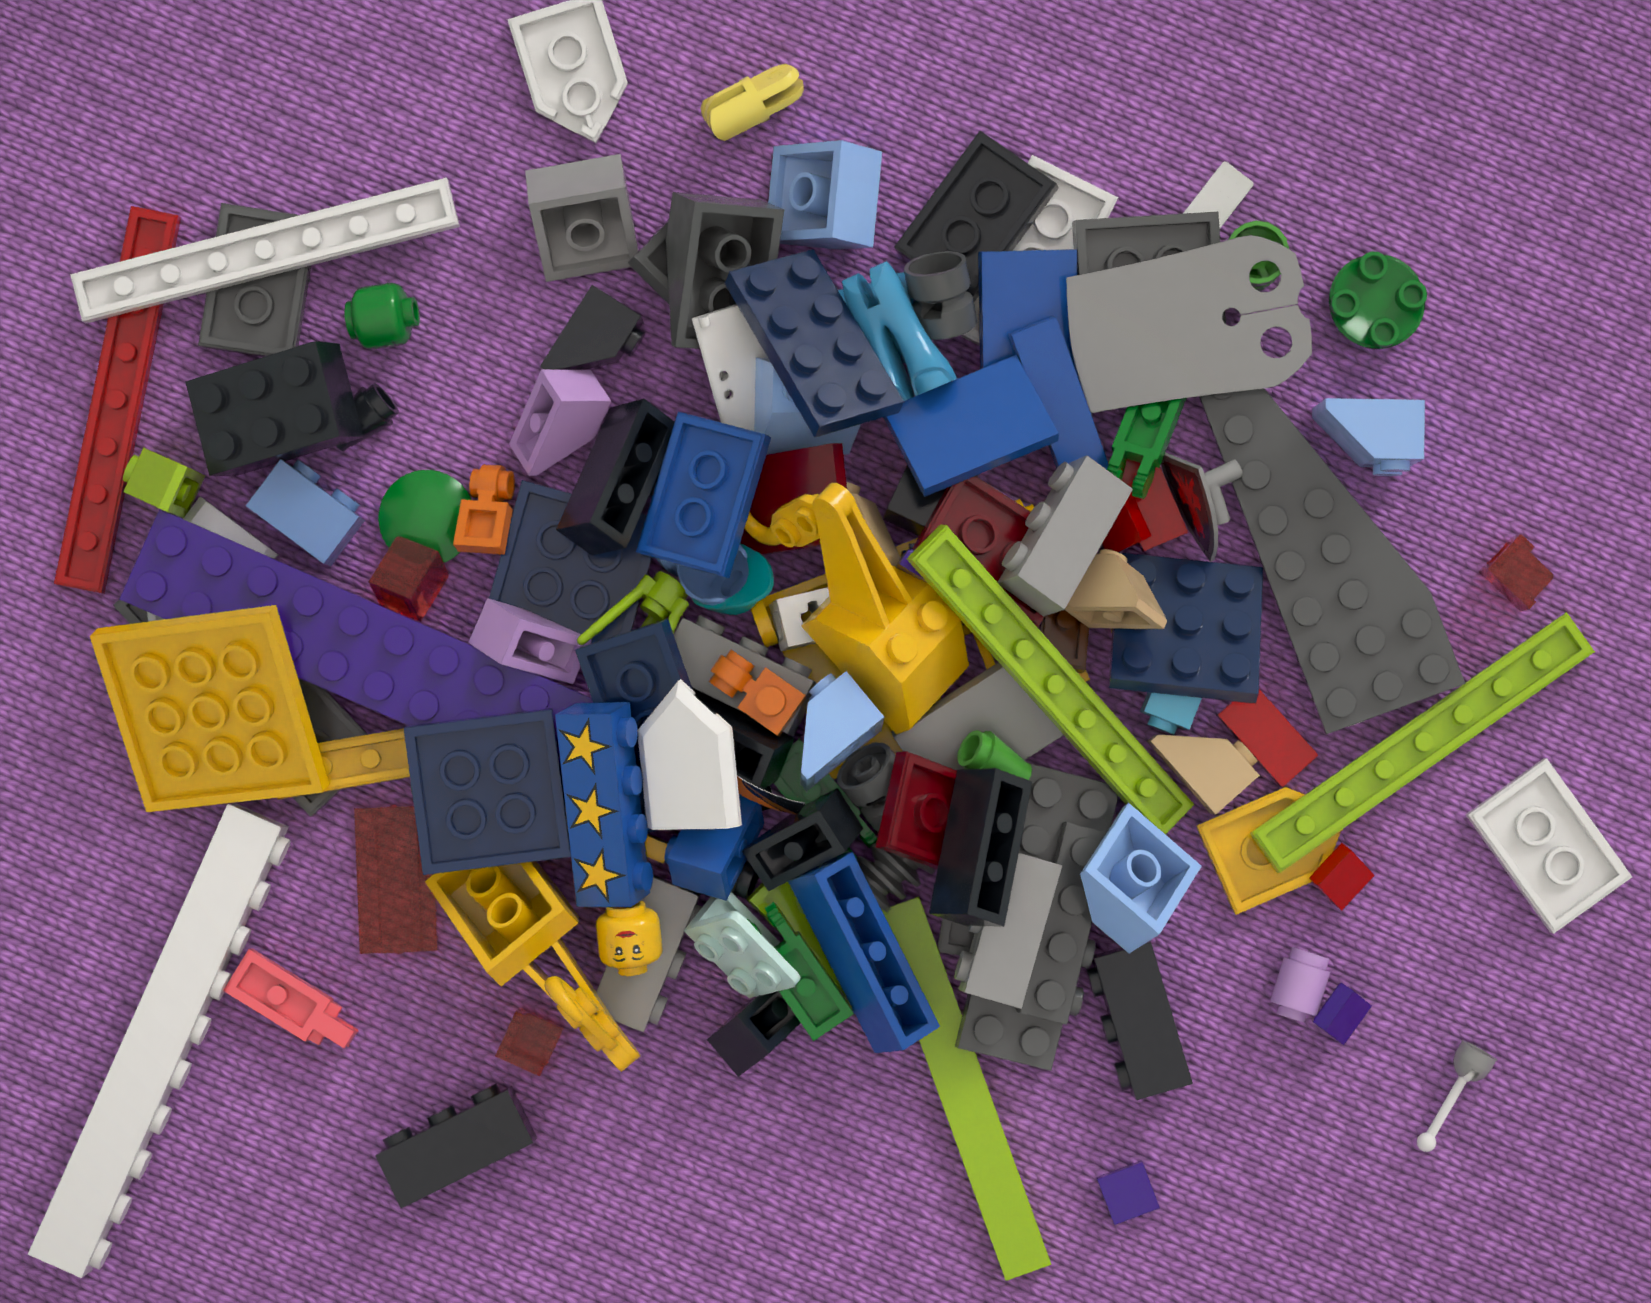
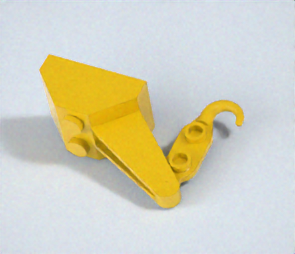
[744,483,969,735]
[425,861,641,1072]

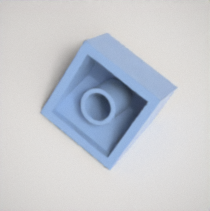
[768,140,882,250]
[754,358,861,455]
[1312,398,1425,476]
[800,671,884,792]
[1080,803,1201,954]

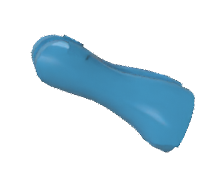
[842,261,957,401]

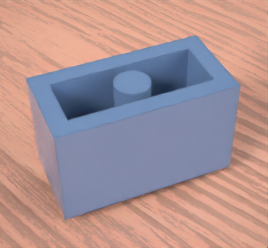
[246,459,365,567]

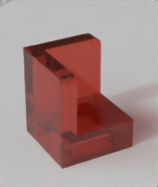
[1479,534,1554,612]
[369,536,449,622]
[495,1007,565,1076]

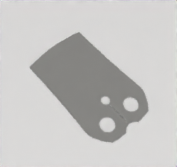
[1066,235,1312,413]

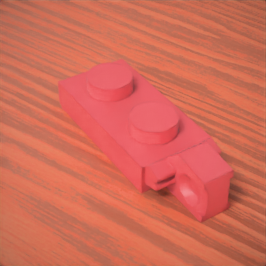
[223,948,358,1048]

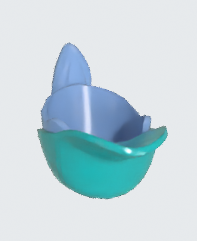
[657,544,774,615]

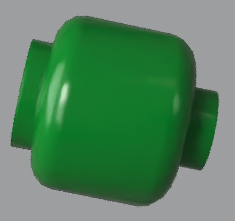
[344,283,420,349]

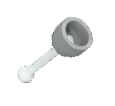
[1417,1040,1497,1152]

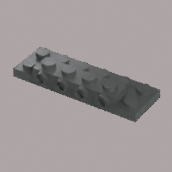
[955,763,1118,1071]

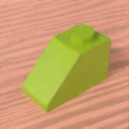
[123,448,206,518]

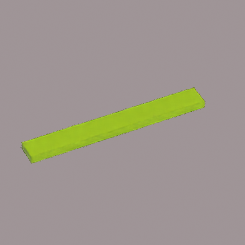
[907,524,1194,835]
[1250,612,1595,873]
[881,896,1052,1281]

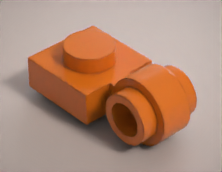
[453,464,515,555]
[708,649,807,737]

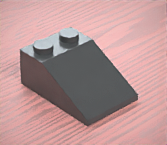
[666,192,784,349]

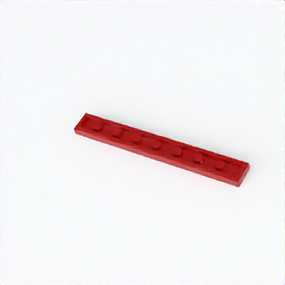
[54,206,181,594]

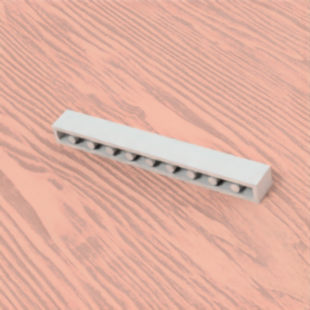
[28,803,291,1278]

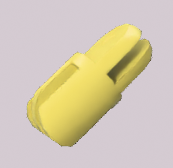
[700,64,804,141]

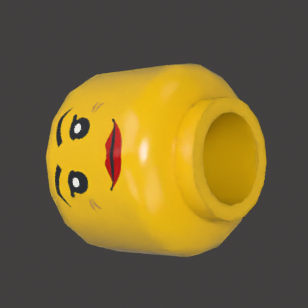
[595,900,663,976]

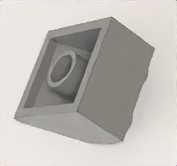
[525,154,639,282]

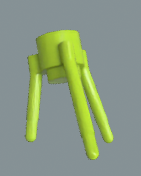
[577,571,689,645]

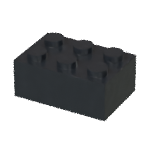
[185,341,363,476]

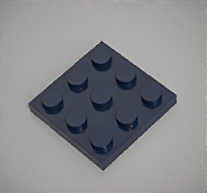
[489,480,653,643]
[1109,552,1263,704]
[404,708,571,875]

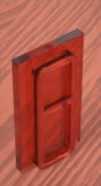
[354,804,438,954]

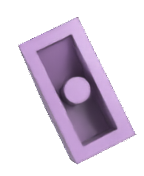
[509,369,611,476]
[468,598,592,684]

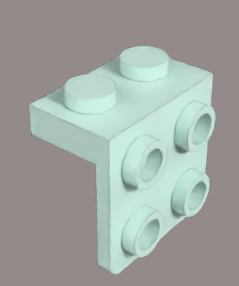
[684,892,801,998]

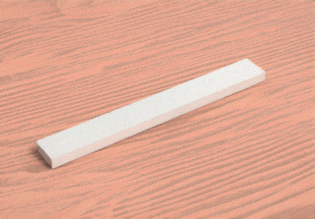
[70,178,460,323]

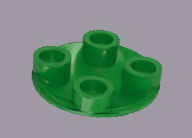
[1329,251,1427,349]
[378,470,471,567]

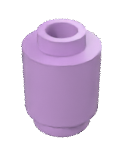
[1270,947,1330,1023]

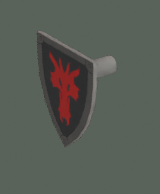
[1161,452,1243,562]

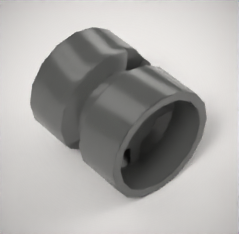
[904,251,977,340]
[837,742,895,833]

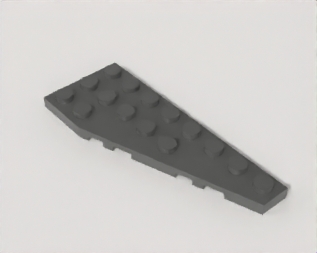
[1199,389,1465,734]

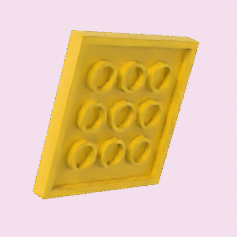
[90,605,330,812]

